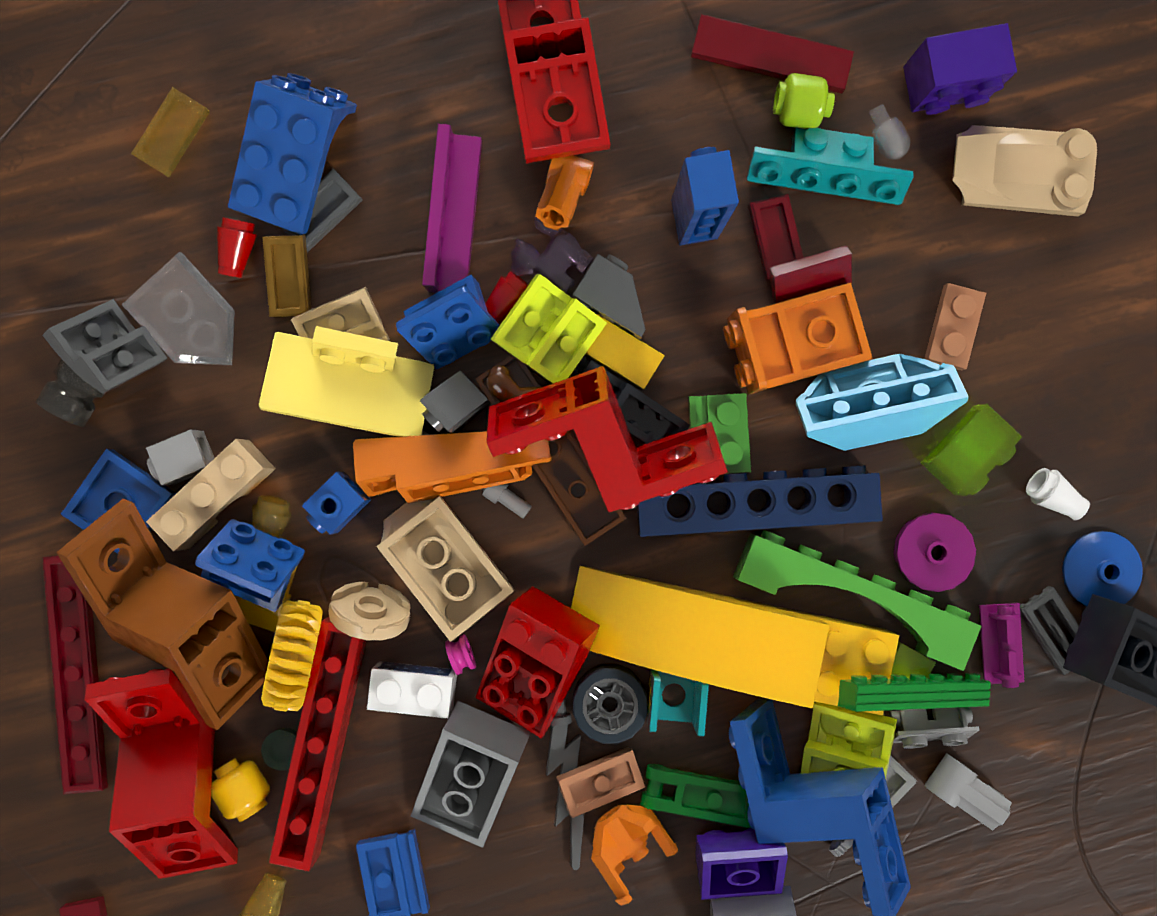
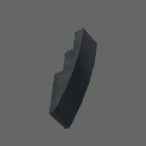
[530,357,690,444]

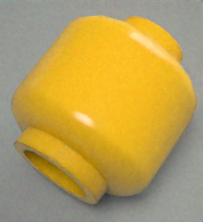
[211,758,270,822]

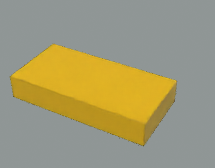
[585,314,665,390]

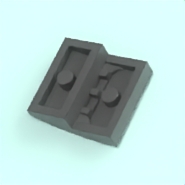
[42,299,168,394]

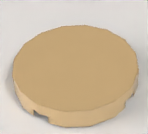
[328,582,411,640]

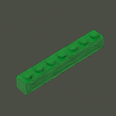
[838,673,991,712]

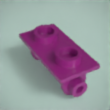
[979,603,1024,688]

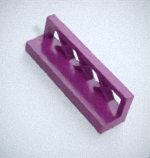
[422,124,482,293]

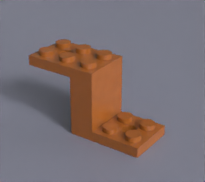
[56,499,269,730]

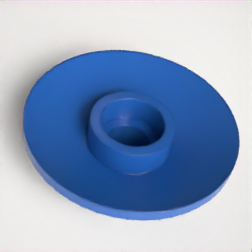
[1062,531,1143,606]

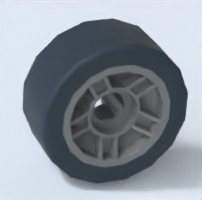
[573,664,648,744]

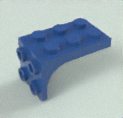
[228,73,357,235]

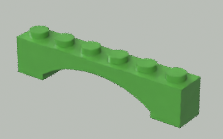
[733,530,981,671]

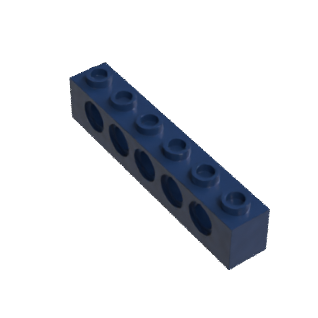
[637,465,883,537]

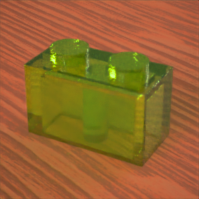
[920,404,1022,496]

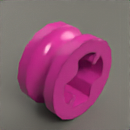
[445,634,476,675]

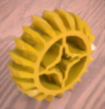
[261,600,323,712]

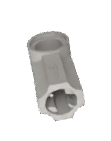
[924,753,1012,831]

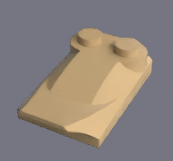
[952,125,1097,217]
[376,496,515,642]

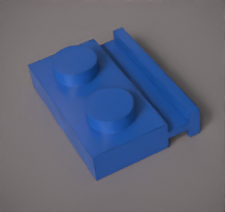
[356,829,430,916]

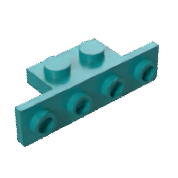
[747,128,913,205]

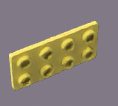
[259,326,434,437]

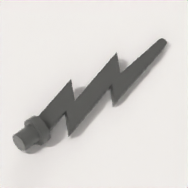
[546,698,584,870]

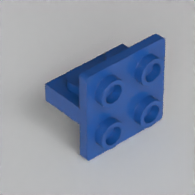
[396,274,500,369]
[195,519,305,612]

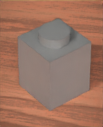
[146,429,214,485]

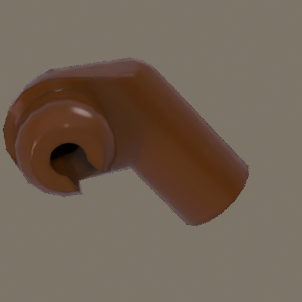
[486,366,541,402]

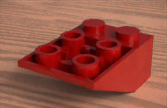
[475,586,600,739]

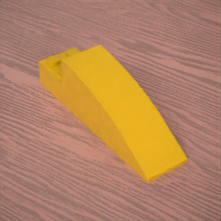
[571,565,899,716]

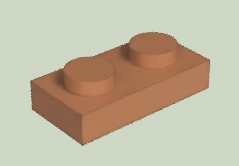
[924,283,986,371]
[556,747,645,818]

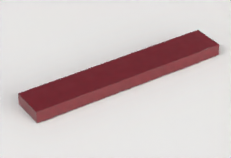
[42,555,108,795]

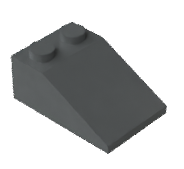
[411,701,531,848]

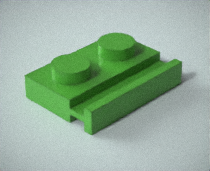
[688,393,751,474]

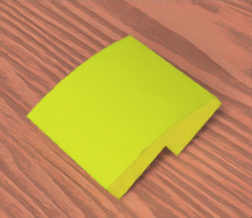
[490,274,607,384]
[801,702,897,779]

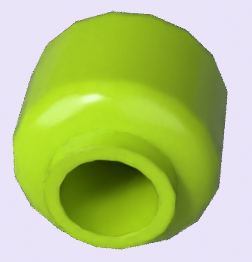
[773,73,835,129]

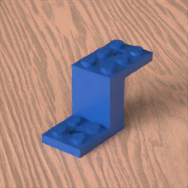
[729,698,911,916]

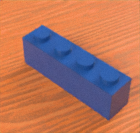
[671,147,739,246]

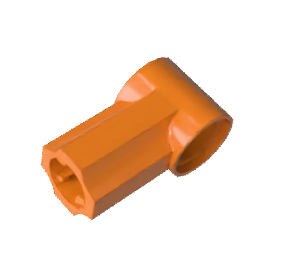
[536,155,594,230]

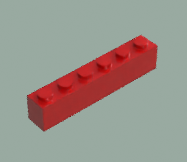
[269,617,367,871]

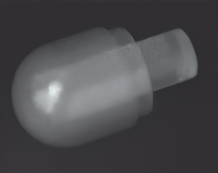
[869,104,910,160]

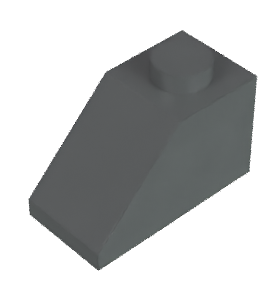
[573,254,646,340]

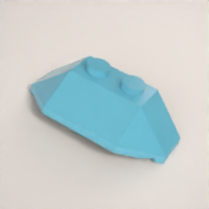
[796,354,969,451]

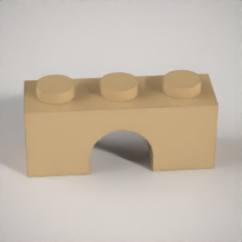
[146,439,276,552]

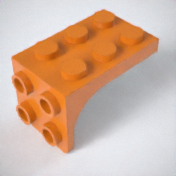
[723,283,873,395]

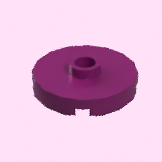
[893,512,976,592]

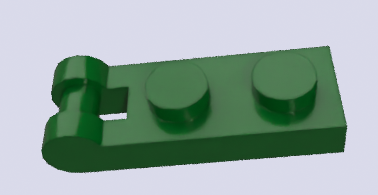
[640,764,751,828]

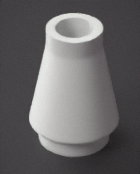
[1026,468,1090,520]

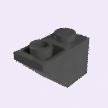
[420,371,490,433]

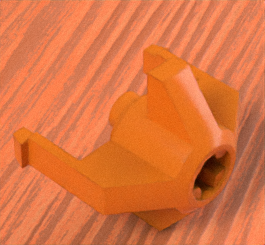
[591,805,678,906]

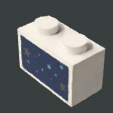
[367,661,457,718]

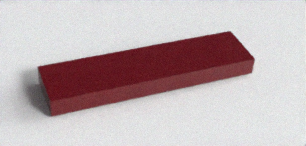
[691,14,854,94]

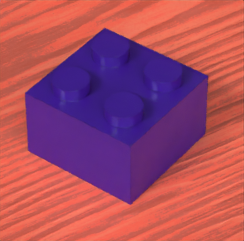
[903,23,1017,115]

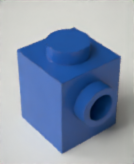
[302,472,372,535]

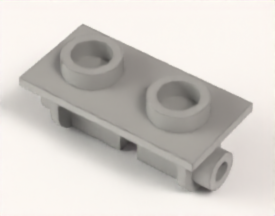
[889,707,980,749]

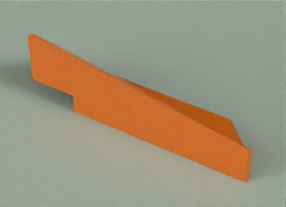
[353,431,551,504]

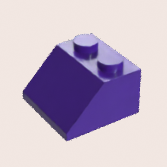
[695,828,788,900]

